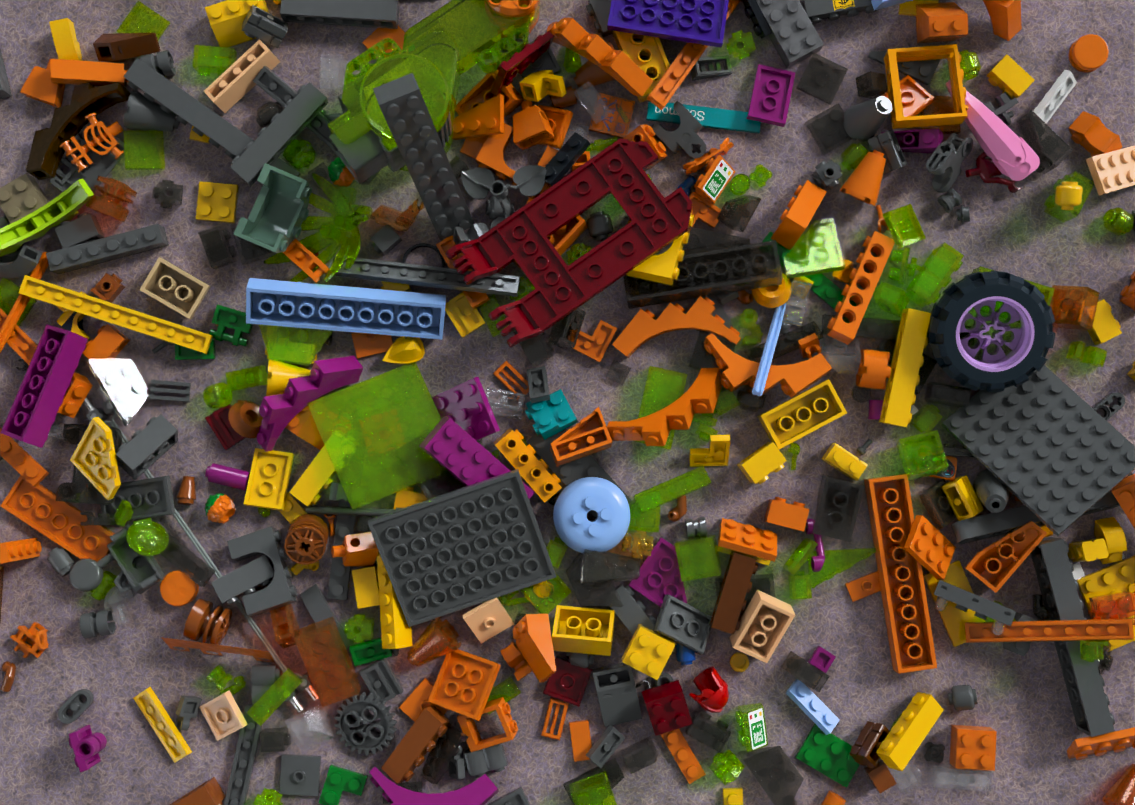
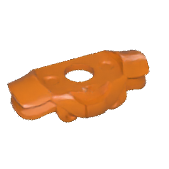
[682,137,734,175]

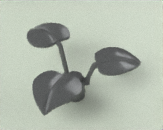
[461,165,547,229]

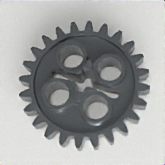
[334,692,397,755]

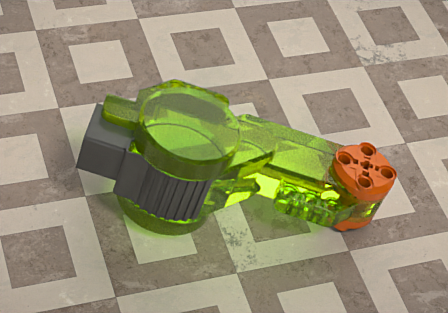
[328,0,540,184]

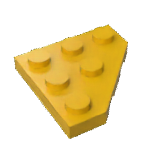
[70,417,121,500]

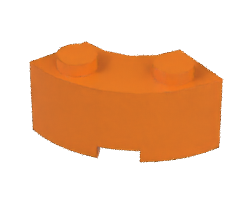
[1068,111,1122,157]

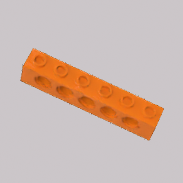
[827,231,896,345]

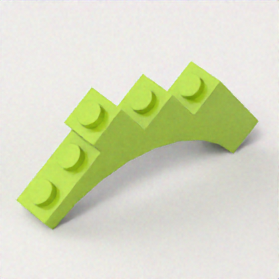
[0,179,94,257]

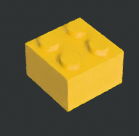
[737,442,787,484]
[621,624,675,680]

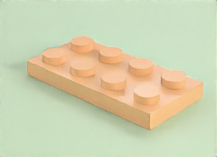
[1086,146,1135,196]

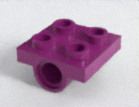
[68,724,107,772]

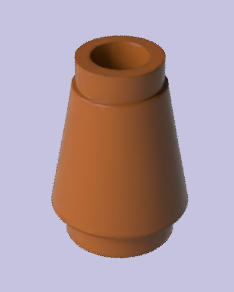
[177,476,196,505]

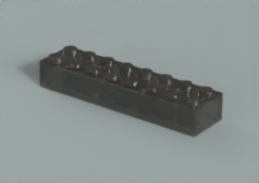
[623,240,782,309]

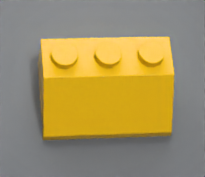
[205,0,269,50]

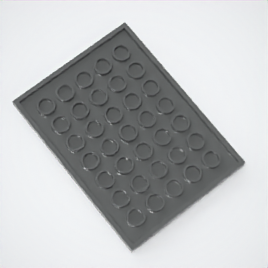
[942,365,1135,537]
[368,469,556,627]

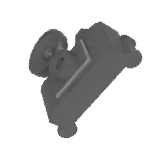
[69,524,165,594]

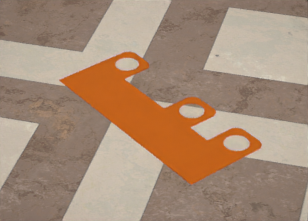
[161,637,275,663]

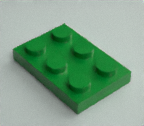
[795,724,859,788]

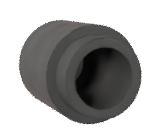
[47,547,75,577]

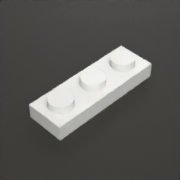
[1031,70,1077,128]

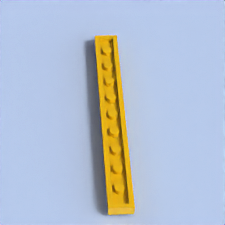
[18,275,213,354]

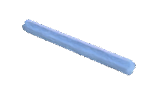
[752,303,787,396]

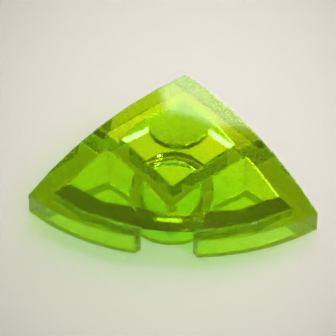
[628,491,660,532]

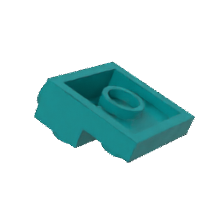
[524,389,578,440]

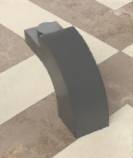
[0,244,42,278]

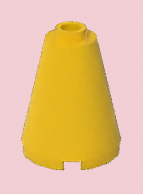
[266,359,311,396]

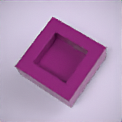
[808,645,836,673]

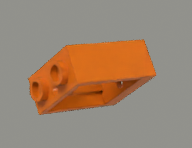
[457,697,518,752]

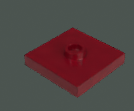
[543,656,592,707]

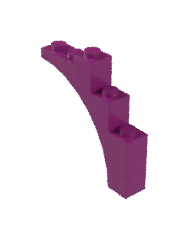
[257,356,363,452]
[369,767,499,805]

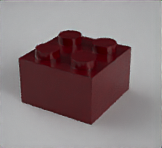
[641,680,693,736]

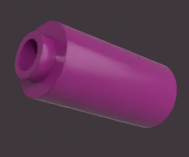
[205,463,250,491]

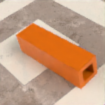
[50,58,128,86]

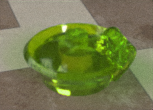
[126,517,169,556]

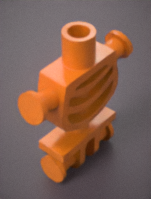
[59,113,124,173]

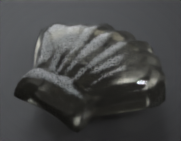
[1097,645,1113,676]

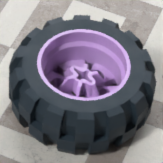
[928,270,1056,392]

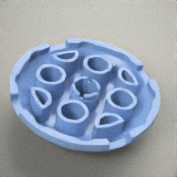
[553,477,630,554]

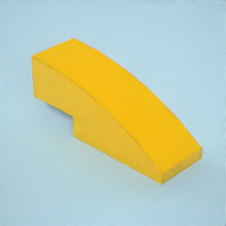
[49,18,83,61]

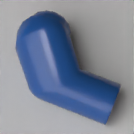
[678,175,697,197]

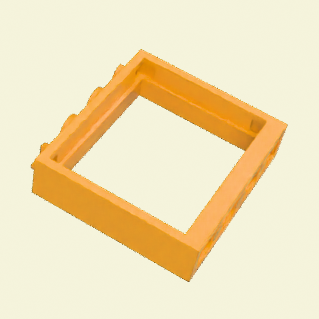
[884,44,968,129]

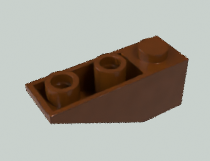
[93,33,161,61]

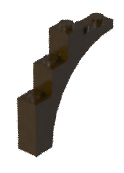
[26,82,131,180]

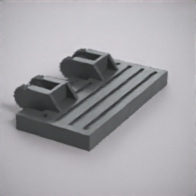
[49,126,130,193]

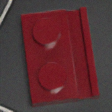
[205,403,246,450]

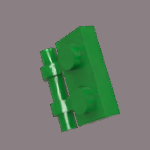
[209,305,253,347]

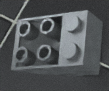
[592,663,642,727]

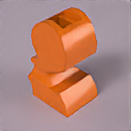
[500,641,532,681]

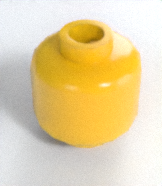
[1054,181,1083,210]

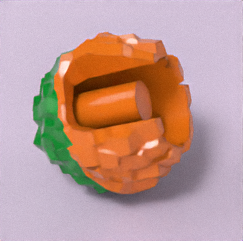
[328,157,355,187]
[205,493,236,524]

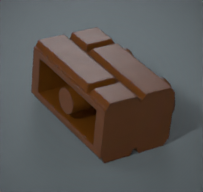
[849,721,890,768]

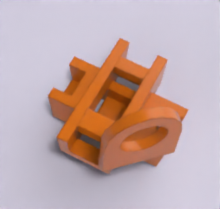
[10,622,49,658]

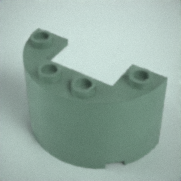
[233,163,312,253]

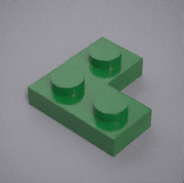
[319,765,368,805]

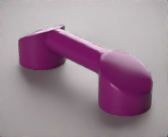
[805,519,825,572]

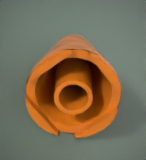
[840,150,886,206]

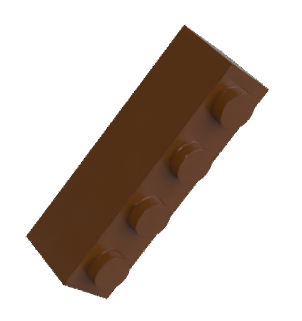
[709,551,758,635]

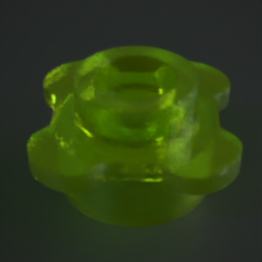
[749,164,772,187]

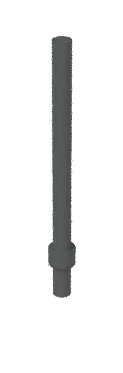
[306,506,402,516]

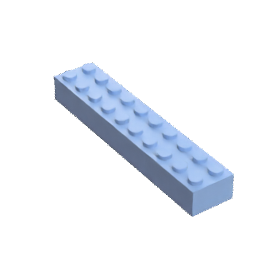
[246,278,446,340]

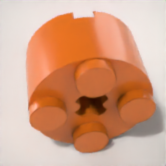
[856,349,891,390]

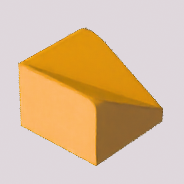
[832,258,854,283]

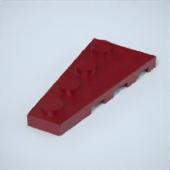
[490,31,554,96]

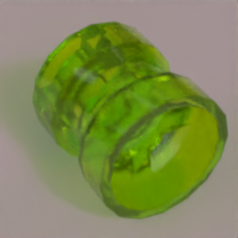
[729,174,751,196]
[206,664,234,692]

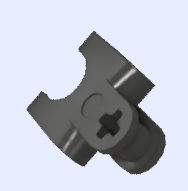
[651,101,707,158]
[926,133,973,193]

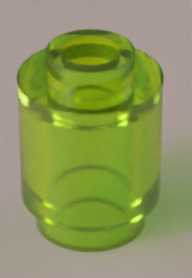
[90,571,117,601]

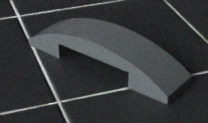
[300,584,355,659]

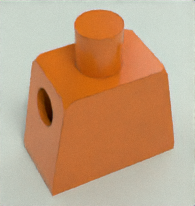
[20,59,65,107]
[513,100,554,150]
[331,531,379,566]

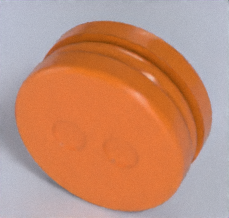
[1069,34,1109,73]
[160,569,199,606]

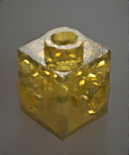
[621,530,654,559]

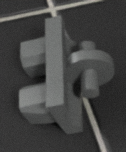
[985,92,1018,126]

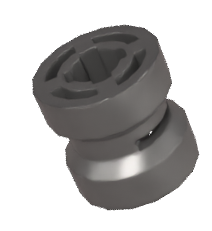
[685,517,707,538]

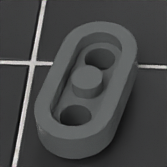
[58,689,94,724]

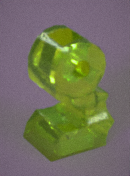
[739,308,763,346]
[1066,341,1107,367]

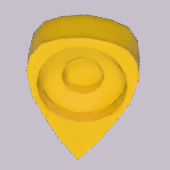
[382,336,425,364]

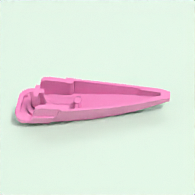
[945,80,1040,181]

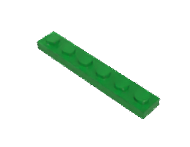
[758,231,856,319]

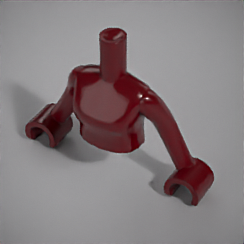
[965,152,1022,193]

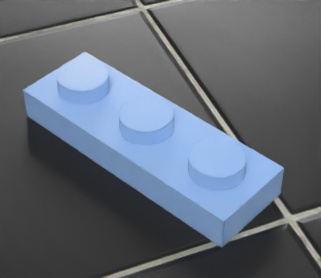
[786,678,839,735]

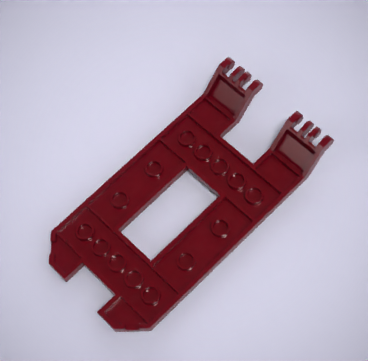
[445,138,692,348]

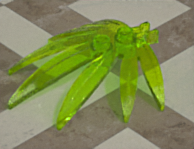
[264,173,369,282]

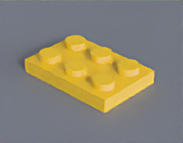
[244,448,294,511]

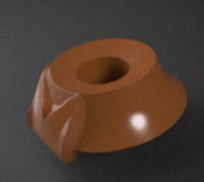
[228,400,263,438]

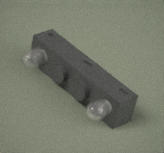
[934,580,1016,635]

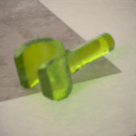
[787,443,800,470]

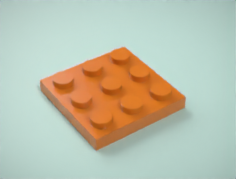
[428,646,501,721]

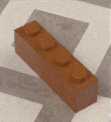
[381,706,450,784]

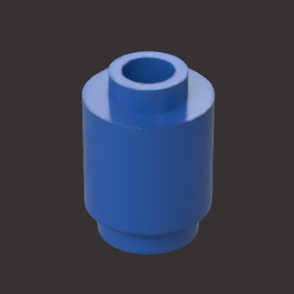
[675,642,696,665]

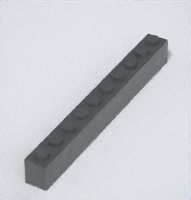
[124,58,301,177]

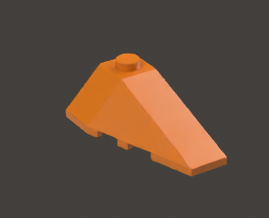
[965,521,1048,593]

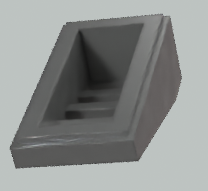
[691,55,732,81]

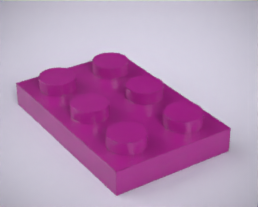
[747,64,796,127]

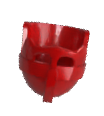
[689,666,729,713]

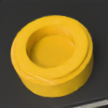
[730,652,749,672]

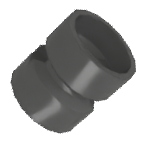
[141,50,176,77]
[79,609,116,639]

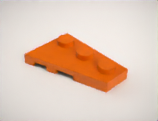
[451,94,504,140]

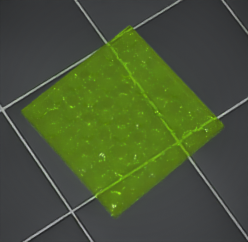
[307,362,447,511]

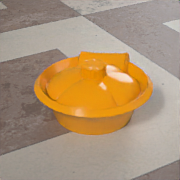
[751,269,792,308]

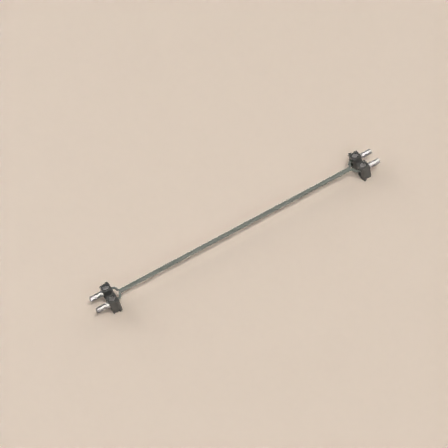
[83,386,320,713]

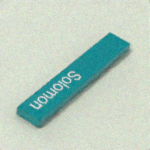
[646,101,761,134]

